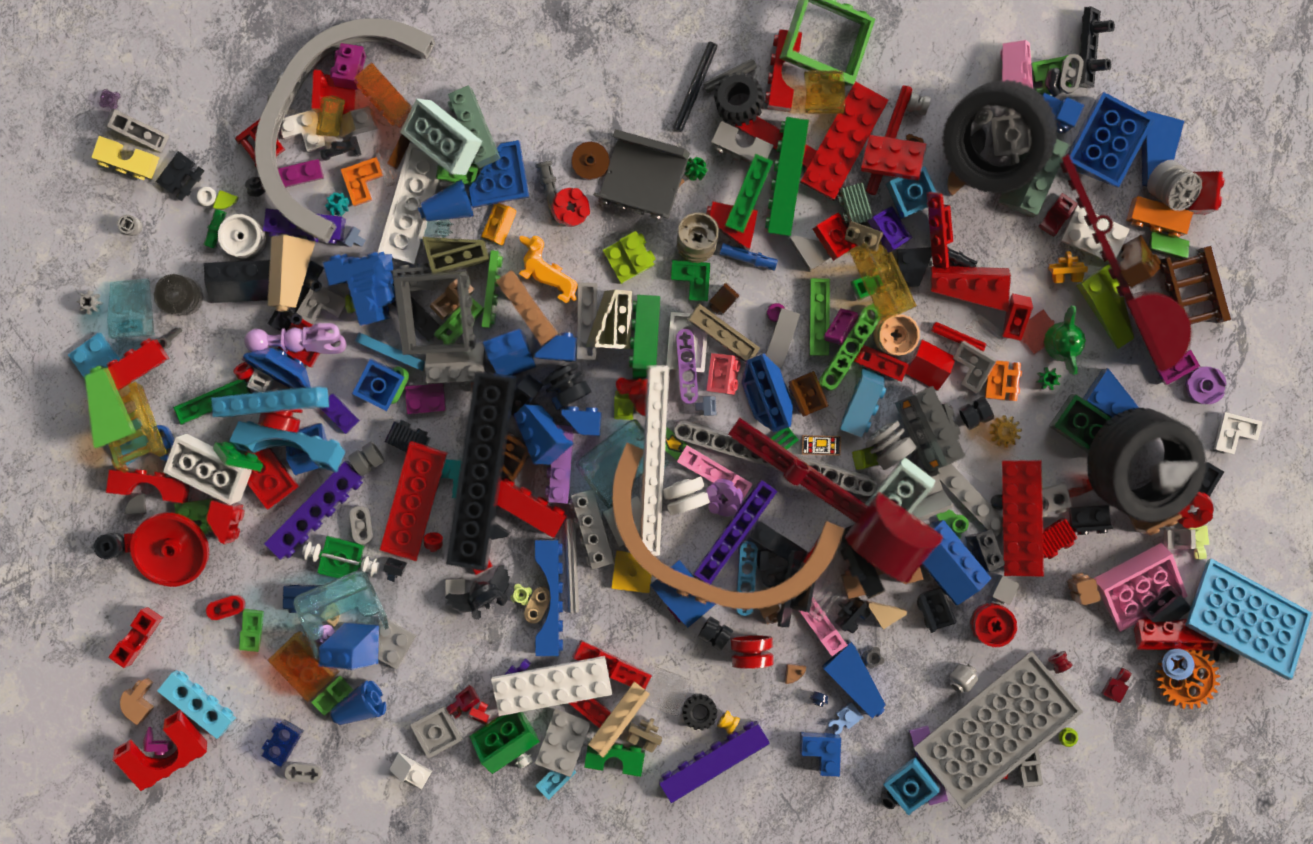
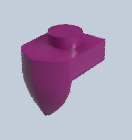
[143,727,173,755]

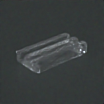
[966,313,1008,352]
[807,580,843,622]

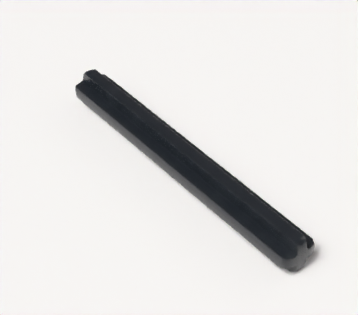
[673,41,718,132]

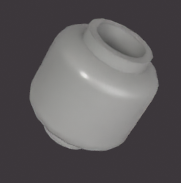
[949,664,978,693]

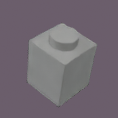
[989,574,1020,606]

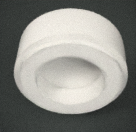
[197,187,218,207]

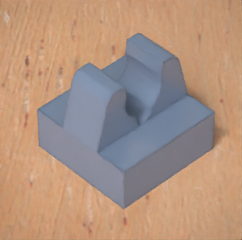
[343,226,366,247]
[695,396,717,416]

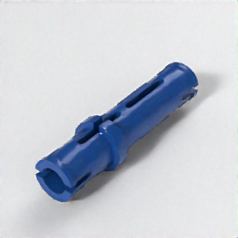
[720,243,778,271]

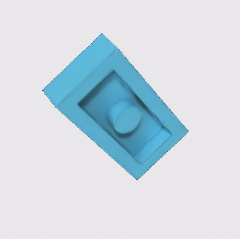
[536,770,576,800]

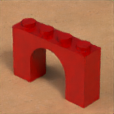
[113,710,207,791]

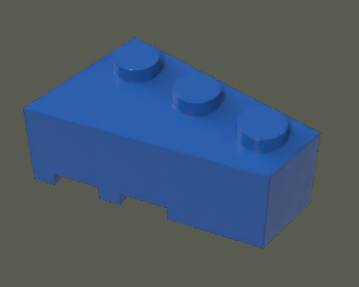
[514,405,574,465]

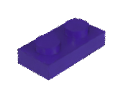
[321,393,360,434]

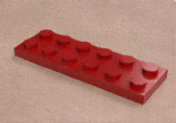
[800,81,889,201]
[380,441,448,561]
[1002,460,1044,577]

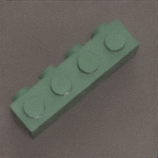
[448,85,501,168]

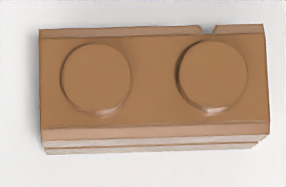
[1067,573,1101,605]

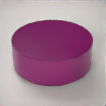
[767,303,785,323]

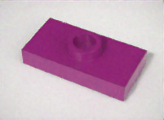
[824,308,859,345]

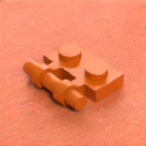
[984,361,1022,401]

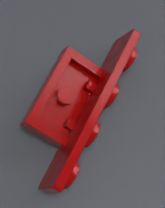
[927,192,954,269]

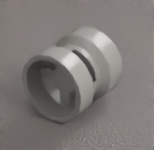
[907,92,931,116]
[117,214,143,236]

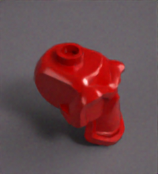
[616,377,647,417]

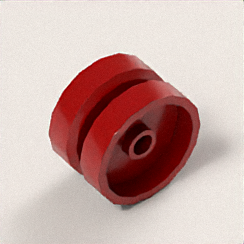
[970,602,1017,647]
[730,635,774,669]

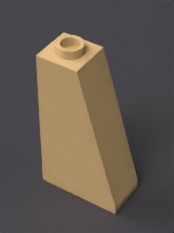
[268,235,315,311]

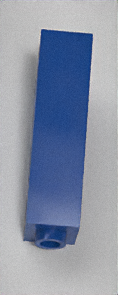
[1141,111,1184,187]
[822,640,886,718]

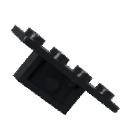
[840,525,885,599]
[777,550,815,627]

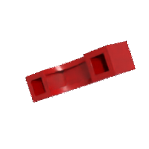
[765,29,802,112]
[106,466,190,503]

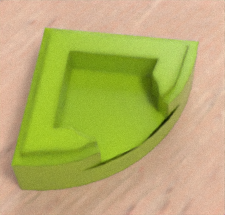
[213,190,239,210]

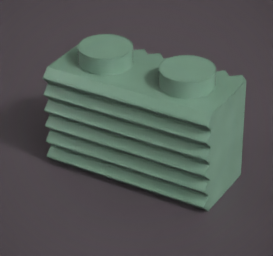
[837,182,873,226]

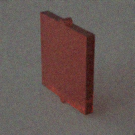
[1022,309,1055,354]

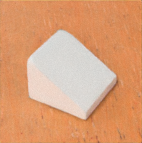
[445,579,466,600]

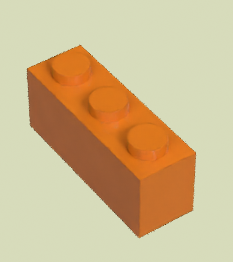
[1126,196,1193,238]

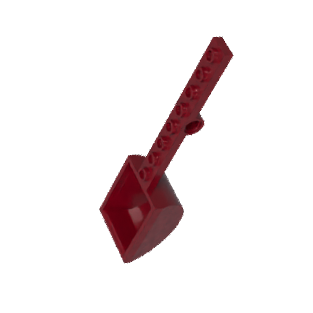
[1059,154,1192,372]
[728,417,943,583]

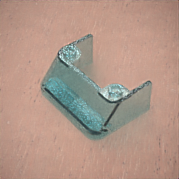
[294,571,389,659]

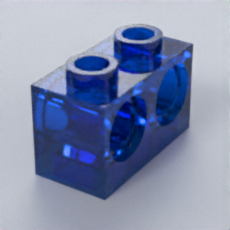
[261,719,304,767]

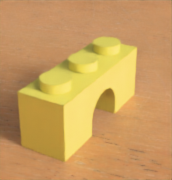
[91,136,159,180]

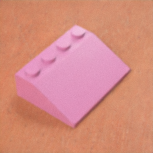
[1093,543,1187,632]

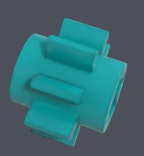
[325,192,350,216]

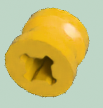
[717,710,740,734]

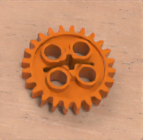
[1155,650,1221,709]

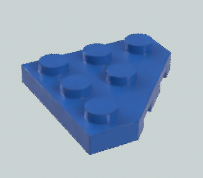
[469,140,529,208]

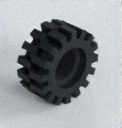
[682,694,717,731]

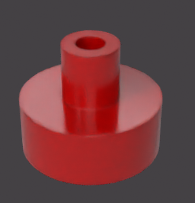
[233,362,255,382]
[424,532,443,552]

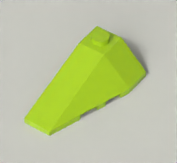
[1076,264,1134,349]

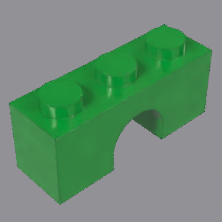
[584,741,645,777]

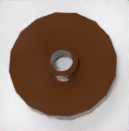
[571,141,610,180]

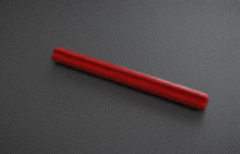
[866,85,913,195]

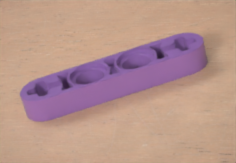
[676,329,698,404]

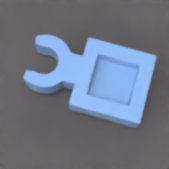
[828,701,864,735]

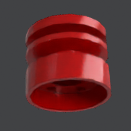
[258,409,303,432]

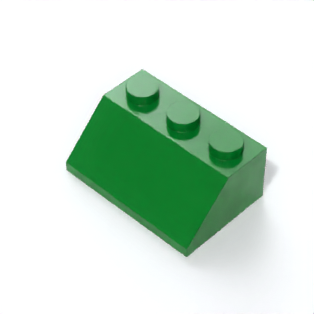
[469,712,540,774]

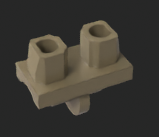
[845,221,883,251]
[627,718,662,753]

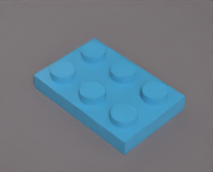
[68,333,120,379]

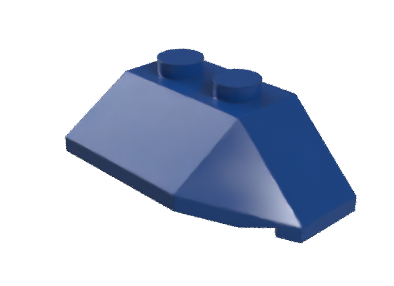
[242,348,311,390]
[741,354,793,433]

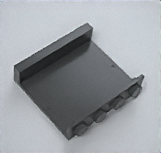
[593,129,690,220]

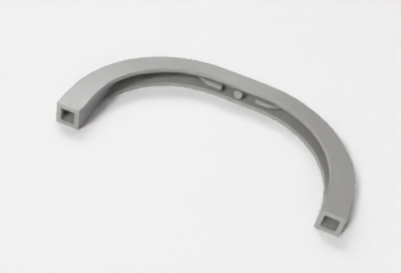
[255,18,435,244]

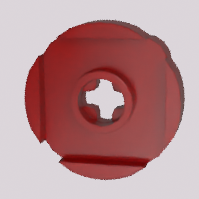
[551,188,590,227]
[1177,492,1214,529]

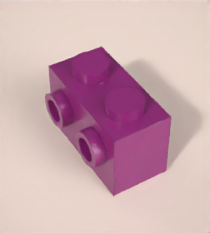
[330,43,366,90]

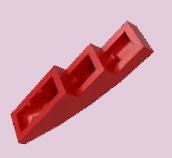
[572,640,652,689]

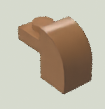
[429,279,474,320]
[120,678,154,725]

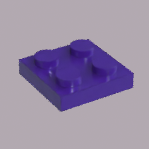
[868,206,913,253]

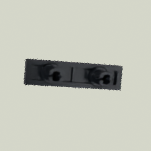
[1079,6,1115,88]
[267,260,324,331]

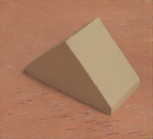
[866,601,907,629]

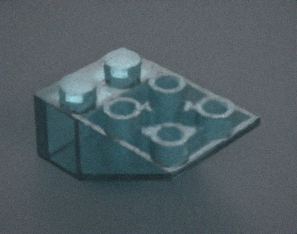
[107,278,155,339]

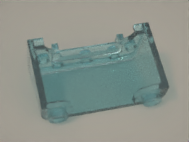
[576,419,670,509]

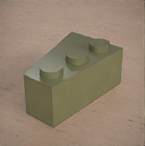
[422,237,490,273]
[585,290,632,350]

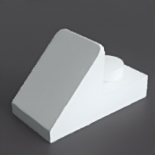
[389,752,432,789]

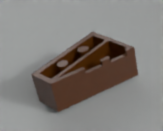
[1121,235,1161,289]
[503,432,530,482]

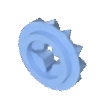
[1162,649,1194,680]

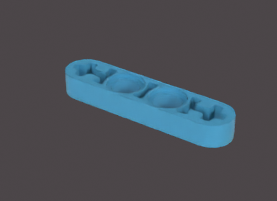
[355,332,425,371]
[736,541,757,616]

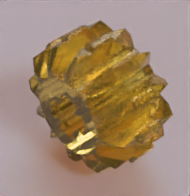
[988,415,1022,448]

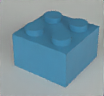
[886,166,937,219]
[883,756,941,815]

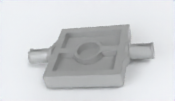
[991,109,1030,165]

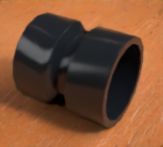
[958,397,994,430]
[93,532,125,559]
[698,616,733,651]

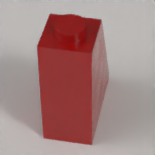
[706,201,758,250]

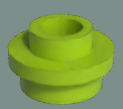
[1059,727,1078,747]

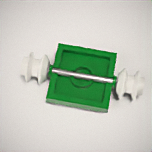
[302,535,380,583]

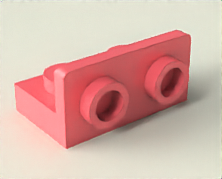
[707,353,741,395]

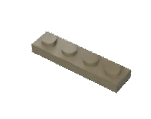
[687,304,760,362]

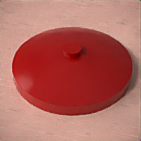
[130,513,209,587]

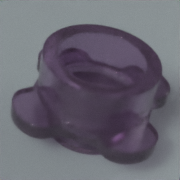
[99,89,121,110]

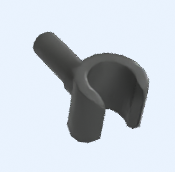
[158,327,183,349]

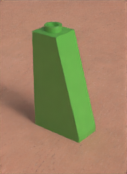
[85,366,136,448]

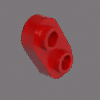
[206,595,245,620]

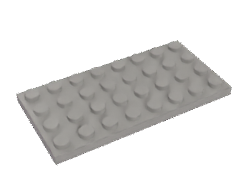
[913,651,1083,810]

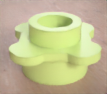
[511,584,532,606]

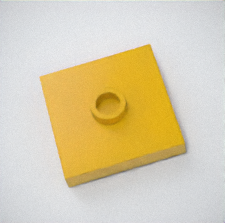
[611,550,652,593]

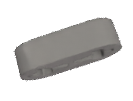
[285,762,323,783]

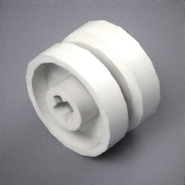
[218,214,267,259]
[663,476,710,516]

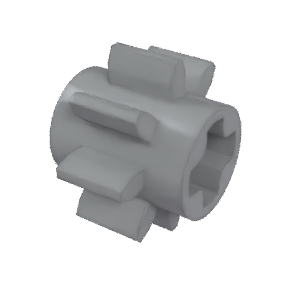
[77,290,104,315]

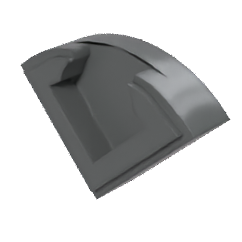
[125,494,146,514]

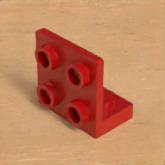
[312,70,356,114]

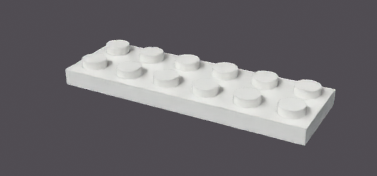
[378,143,440,264]
[491,656,612,716]

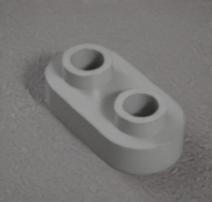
[1059,54,1083,94]
[350,506,373,544]

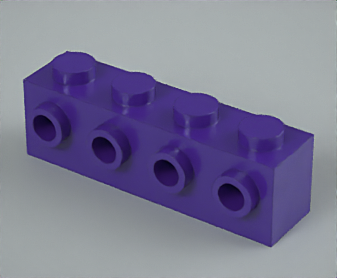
[263,208,346,244]

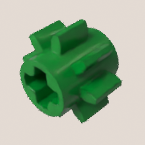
[685,157,708,181]
[1036,367,1061,391]

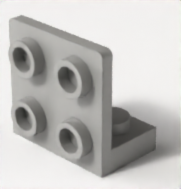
[912,471,954,520]

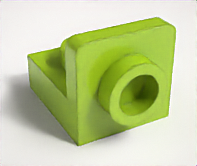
[614,390,634,420]

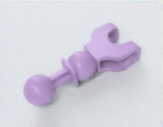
[244,323,347,354]

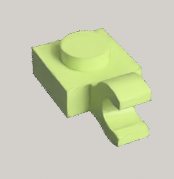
[1186,525,1209,559]

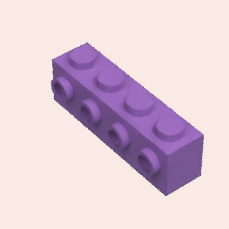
[545,425,574,503]

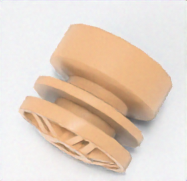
[873,315,920,355]

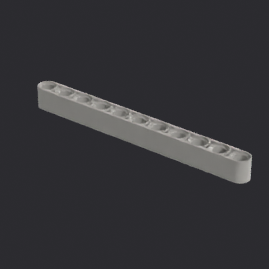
[674,420,876,496]

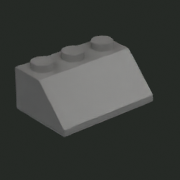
[425,343,486,384]

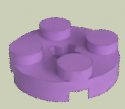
[1185,366,1227,404]
[706,479,744,517]

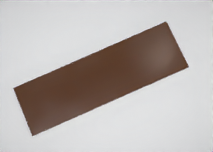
[387,134,410,169]

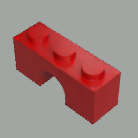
[108,607,164,668]

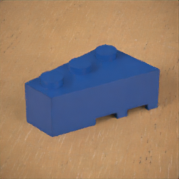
[1082,368,1139,418]

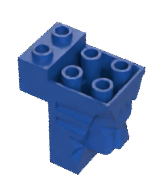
[323,252,396,326]

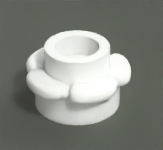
[515,753,533,769]

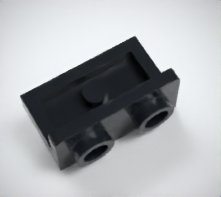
[965,529,1005,572]
[917,587,957,633]

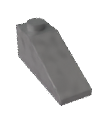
[104,108,170,153]

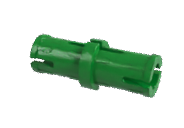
[203,209,227,249]

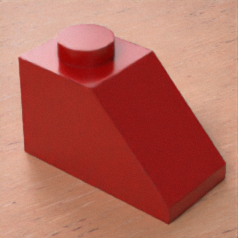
[1002,293,1033,341]

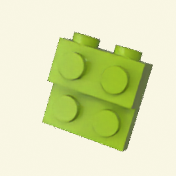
[603,231,656,284]

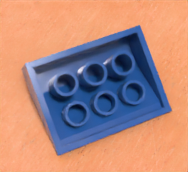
[1067,92,1155,188]

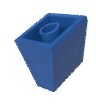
[483,329,536,376]
[319,623,379,670]

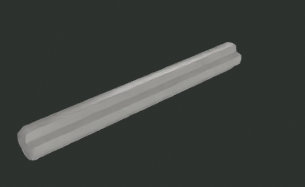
[565,518,579,613]

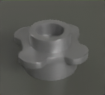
[862,647,885,669]

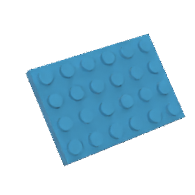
[1185,558,1312,681]

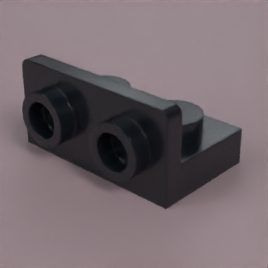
[1069,505,1114,535]

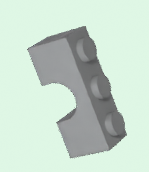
[711,121,774,166]

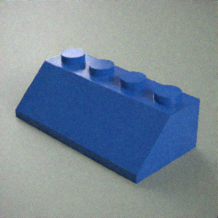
[922,520,992,605]

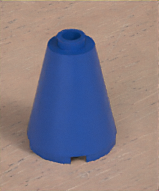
[418,179,474,221]
[331,680,386,725]

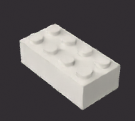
[163,434,252,505]

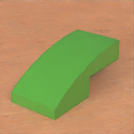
[239,609,264,652]
[312,676,353,716]

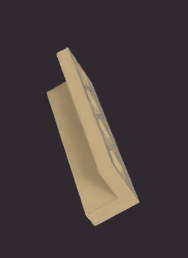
[588,682,650,757]

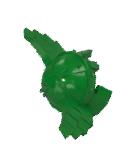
[1044,306,1086,375]

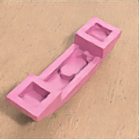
[677,445,752,498]
[800,598,847,656]

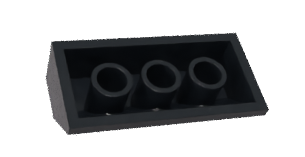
[204,260,270,303]

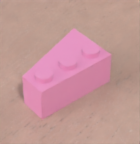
[1000,40,1033,88]

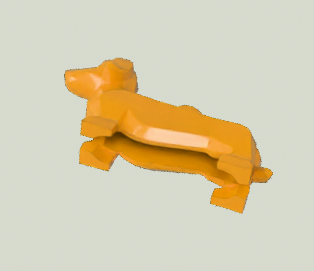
[519,235,577,303]

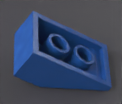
[650,560,716,628]

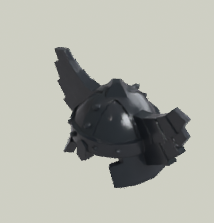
[445,565,510,620]

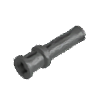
[535,161,557,221]

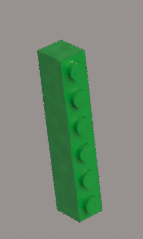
[765,117,809,236]

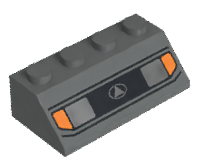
[895,386,966,473]

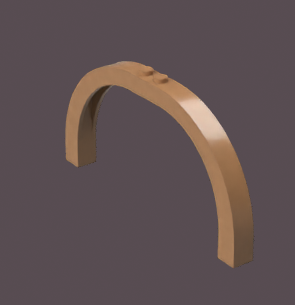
[613,443,845,609]

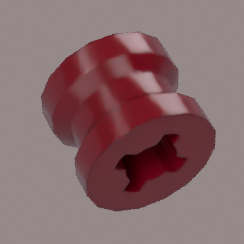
[1048,651,1073,674]

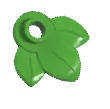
[936,509,969,539]

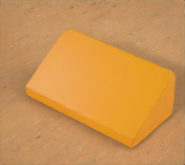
[481,203,516,245]

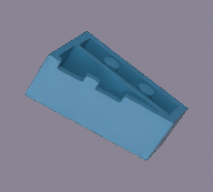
[840,367,886,438]

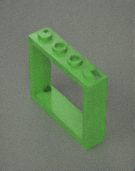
[779,0,875,87]

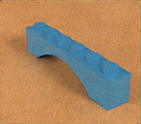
[212,387,329,418]
[229,421,346,472]

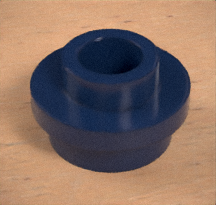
[810,691,829,707]

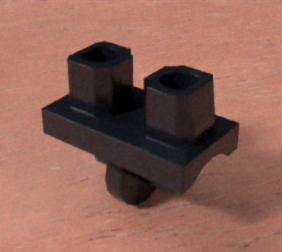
[835,597,871,634]

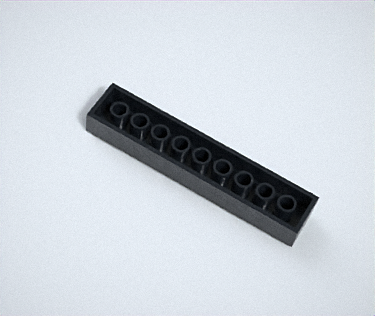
[446,371,517,571]

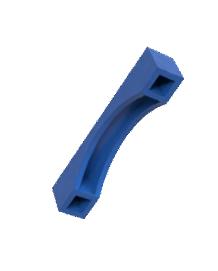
[535,539,563,656]

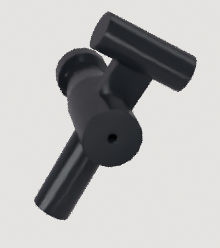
[320,136,362,161]

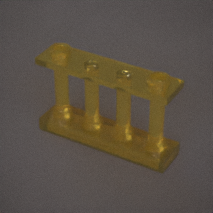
[849,241,917,322]
[108,382,167,473]

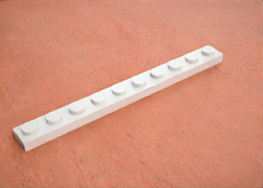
[640,366,669,556]

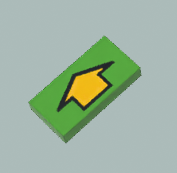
[665,427,690,460]

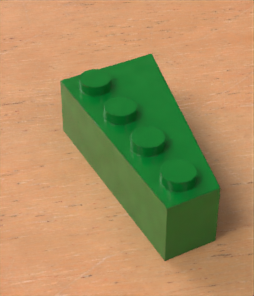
[629,294,660,379]

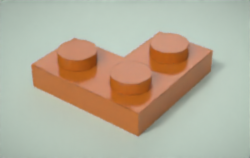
[341,157,384,207]

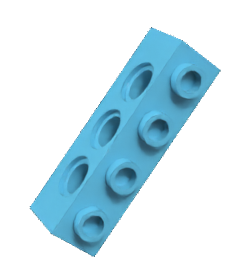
[157,670,236,739]

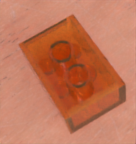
[354,62,412,128]
[267,631,340,702]

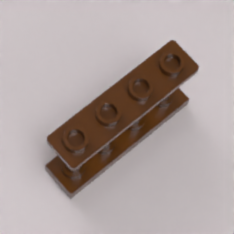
[1160,246,1231,325]

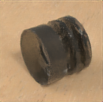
[153,274,203,316]

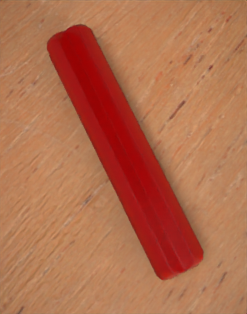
[931,322,986,351]

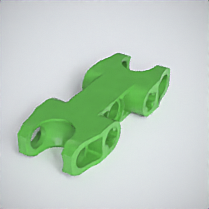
[819,303,883,391]

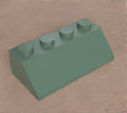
[998,139,1069,218]

